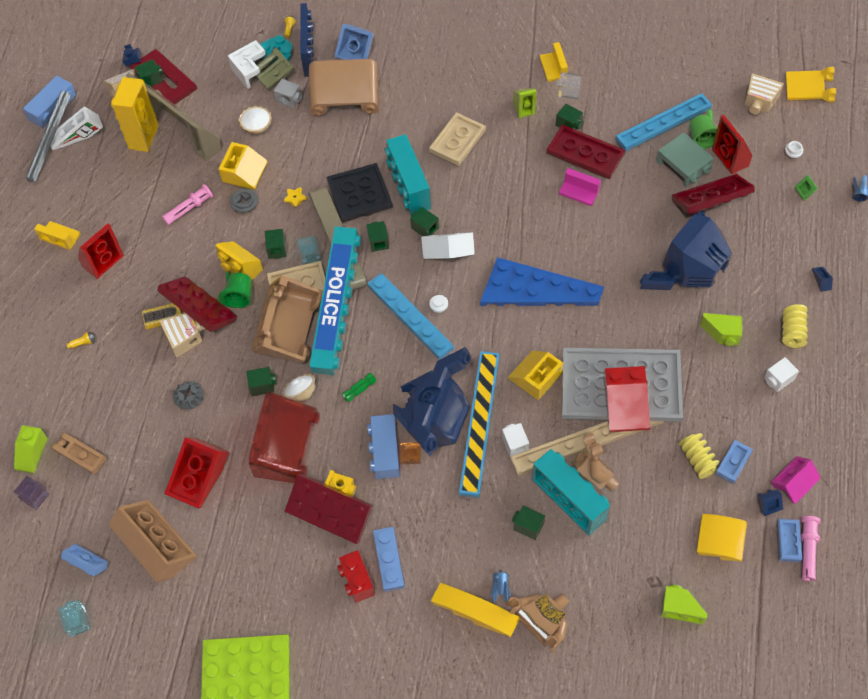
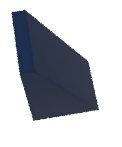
[812,266,833,292]

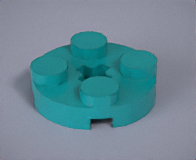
[260,35,293,65]

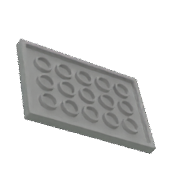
[562,348,683,422]

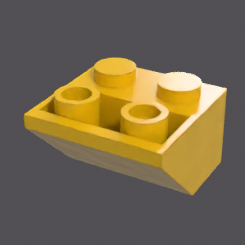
[218,142,267,190]
[215,241,263,280]
[508,351,564,400]

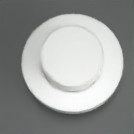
[785,141,803,158]
[430,295,448,313]

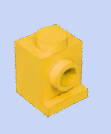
[325,470,356,496]

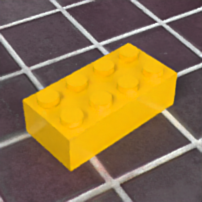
[111,77,159,152]

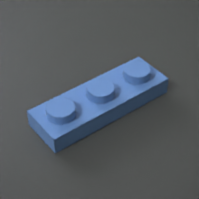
[373,527,405,592]

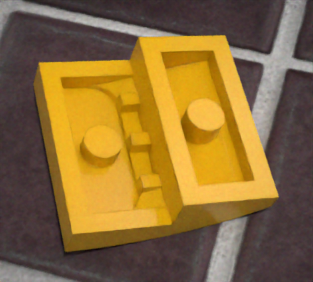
[697,514,747,562]

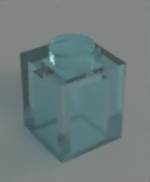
[297,236,321,265]
[58,600,91,638]

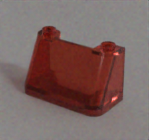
[249,392,320,483]

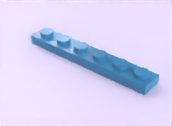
[615,93,712,152]
[367,273,454,360]

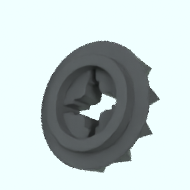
[230,188,258,214]
[173,380,204,409]

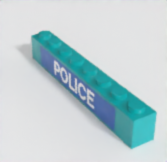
[309,226,361,375]

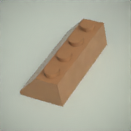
[108,500,197,583]

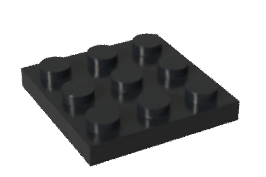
[326,163,393,222]

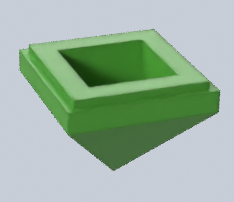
[795,175,818,200]

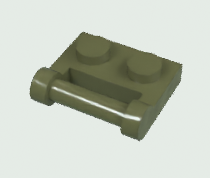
[255,47,295,91]

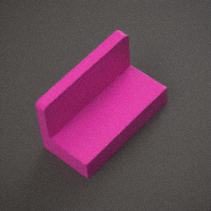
[559,168,601,206]
[771,456,820,504]

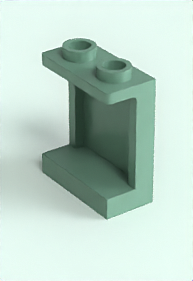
[656,132,714,187]

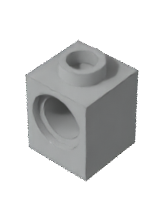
[274,79,302,108]

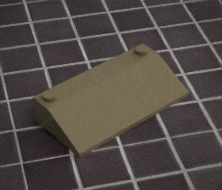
[126,73,222,161]

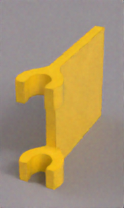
[786,67,836,102]

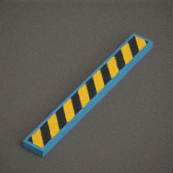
[459,351,499,498]

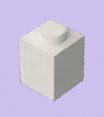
[764,357,799,392]
[502,423,530,456]

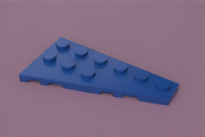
[480,257,604,306]

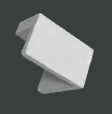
[227,40,266,89]
[421,232,474,259]

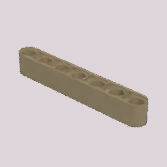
[309,187,367,291]

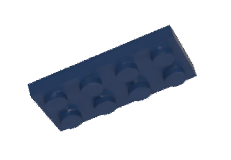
[300,3,314,77]

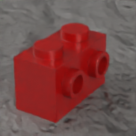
[337,550,375,603]

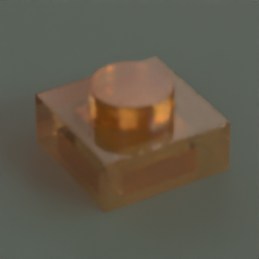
[400,442,421,464]

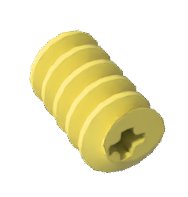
[782,304,808,348]
[679,433,720,479]

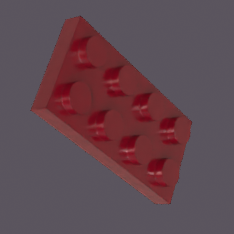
[546,124,626,179]
[672,174,755,214]
[157,276,237,332]
[284,473,373,544]

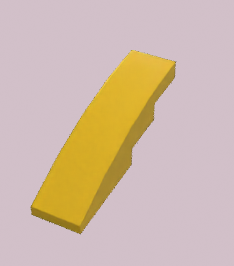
[431,583,520,637]

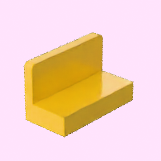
[540,42,568,82]
[34,221,81,250]

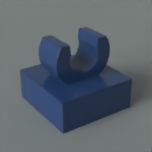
[122,44,142,66]
[758,489,783,516]

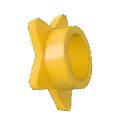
[284,187,307,207]

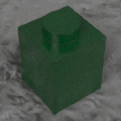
[135,59,163,87]
[555,104,584,130]
[410,207,439,236]
[366,221,389,252]
[265,229,287,259]
[246,367,277,396]
[512,506,545,540]

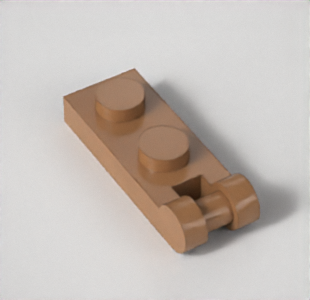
[51,432,107,475]

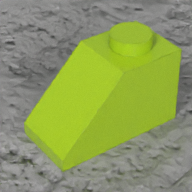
[513,88,536,118]
[700,313,742,346]
[14,425,48,474]
[661,585,707,625]

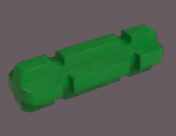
[342,373,376,402]

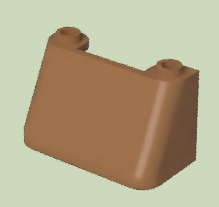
[309,59,379,116]
[252,275,323,363]

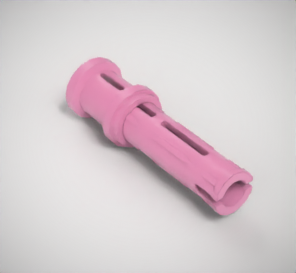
[162,184,213,225]
[801,516,820,581]

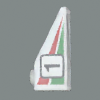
[50,107,103,150]

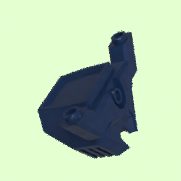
[640,210,732,290]
[393,347,471,456]

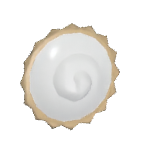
[238,106,272,134]
[281,373,315,402]

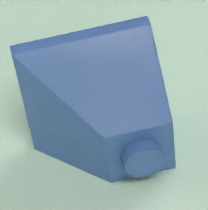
[334,24,374,60]

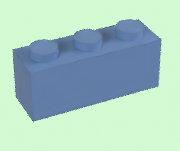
[23,75,76,128]
[367,414,400,479]

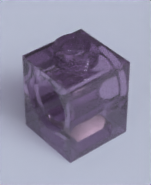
[13,476,49,510]

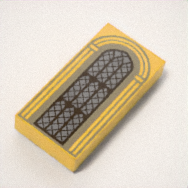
[142,303,182,330]

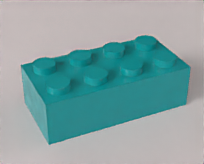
[384,134,431,215]
[532,449,610,536]

